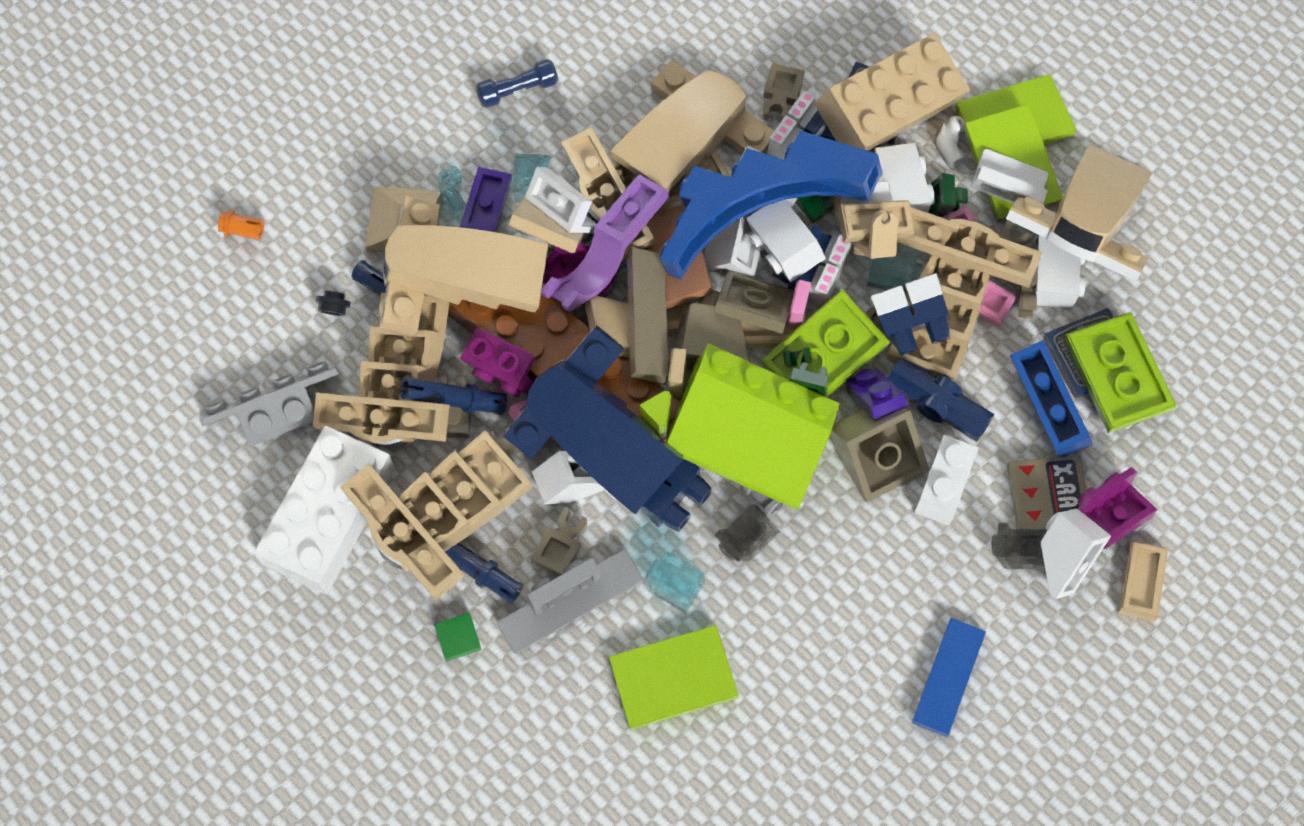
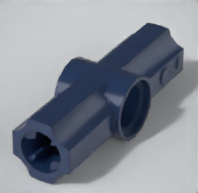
[888,357,995,442]

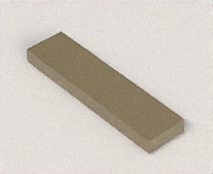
[627,247,669,384]

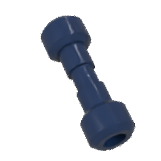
[475,59,558,108]

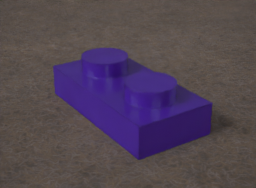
[460,167,512,233]
[845,368,908,420]

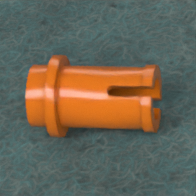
[218,210,265,241]

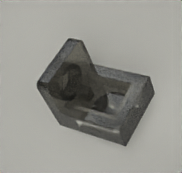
[715,504,780,562]
[991,522,1047,569]

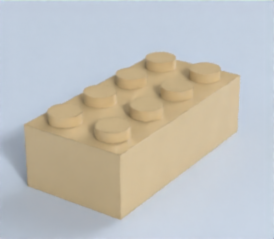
[814,33,971,151]

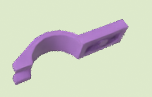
[541,174,669,312]

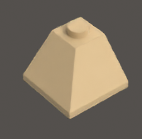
[365,186,443,252]

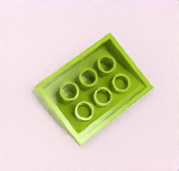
[666,343,840,510]

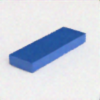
[911,618,986,737]

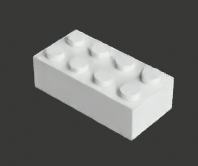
[254,426,396,595]

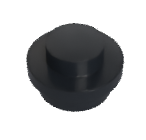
[315,290,351,316]

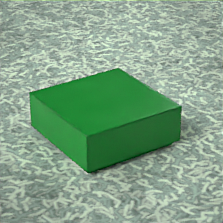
[434,612,482,662]

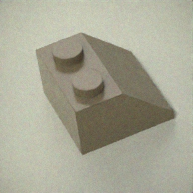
[831,407,930,502]

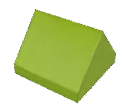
[639,391,671,439]

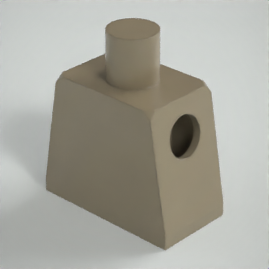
[675,290,748,370]

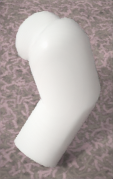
[936,116,965,168]

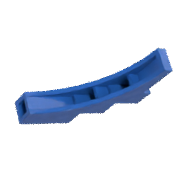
[660,131,883,280]

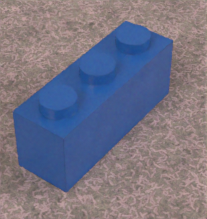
[1010,340,1093,457]

